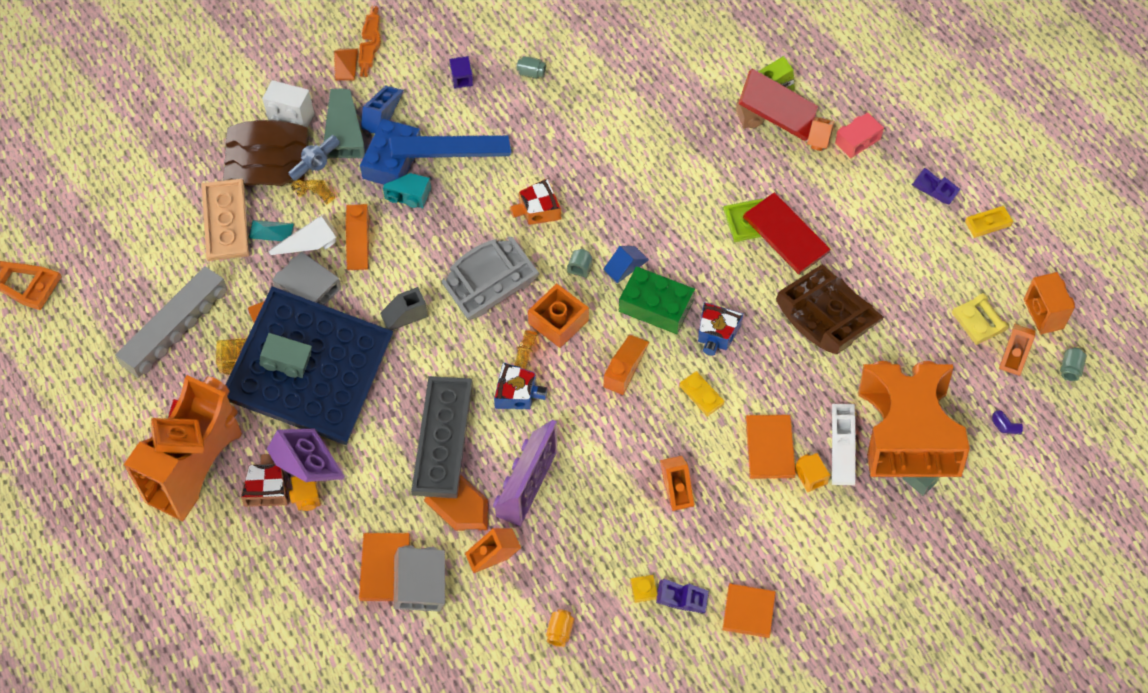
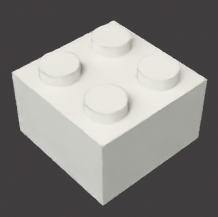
[262,80,314,127]

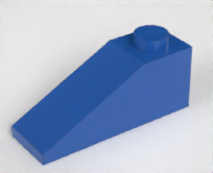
[361,85,403,133]

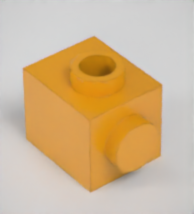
[289,476,321,511]

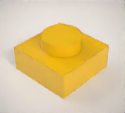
[630,575,657,603]

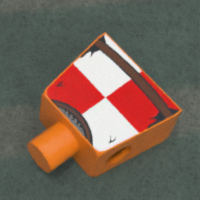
[510,178,561,225]

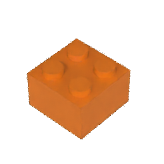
[1023,272,1075,335]
[528,283,589,348]

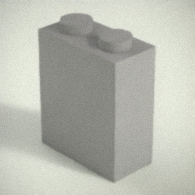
[272,251,341,305]
[394,545,445,612]

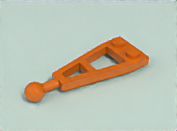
[0,261,62,310]

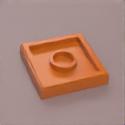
[150,418,204,454]
[722,583,776,638]

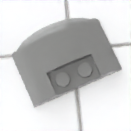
[441,237,539,320]

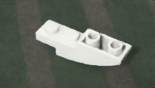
[832,404,855,485]

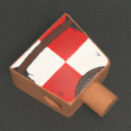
[241,454,288,507]

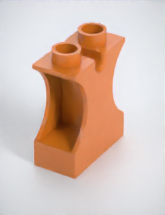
[858,361,970,477]
[123,375,242,522]

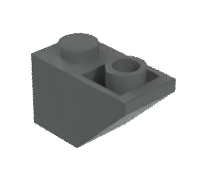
[380,287,428,330]

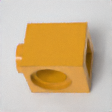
[795,453,830,493]

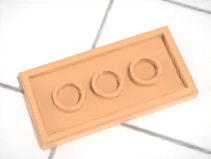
[201,178,250,261]

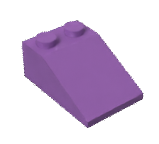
[266,429,345,482]

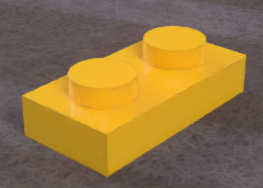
[965,205,1013,238]
[679,371,725,417]

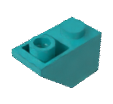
[383,173,431,208]

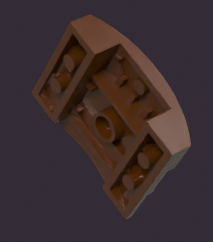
[223,120,309,186]
[776,264,884,354]

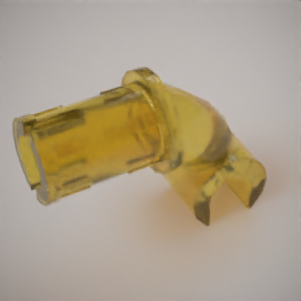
[291,180,336,204]
[514,329,538,370]

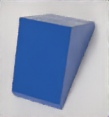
[603,246,649,283]

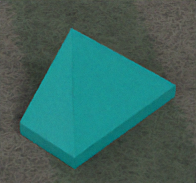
[249,220,294,241]

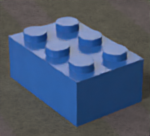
[360,119,421,185]

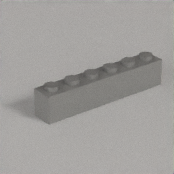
[115,266,227,378]

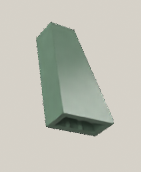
[324,88,365,159]

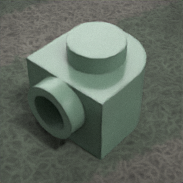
[567,249,592,278]

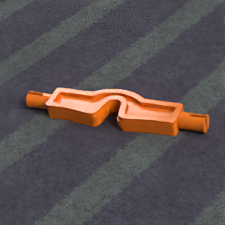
[358,6,381,77]

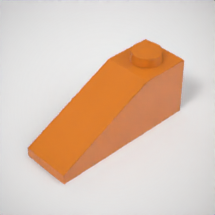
[346,204,370,270]
[603,334,649,395]

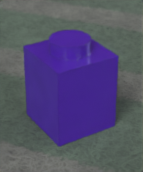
[449,56,473,89]

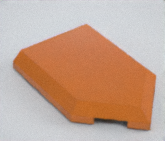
[424,475,488,531]

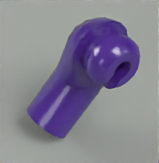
[992,410,1023,435]

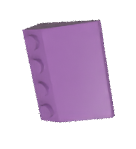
[493,419,558,527]

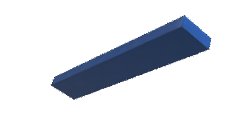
[389,135,511,158]

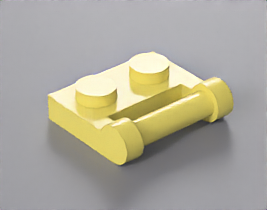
[952,293,1009,345]

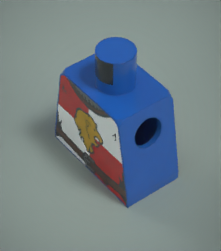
[698,302,743,356]
[494,363,547,409]

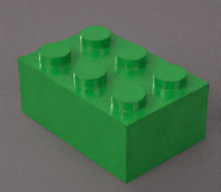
[618,266,695,334]

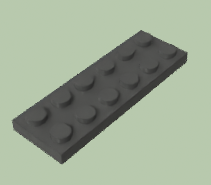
[411,376,473,498]

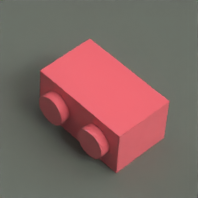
[835,112,884,158]

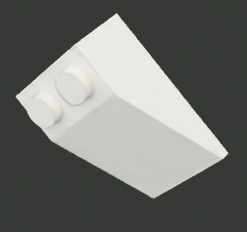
[269,214,338,255]

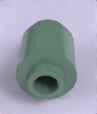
[516,56,546,79]
[1060,347,1087,381]

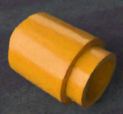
[546,609,574,647]

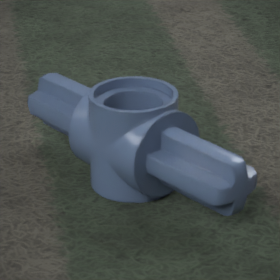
[289,135,340,181]

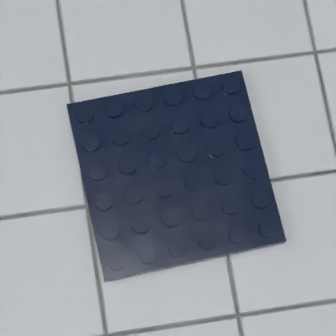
[225,286,394,446]

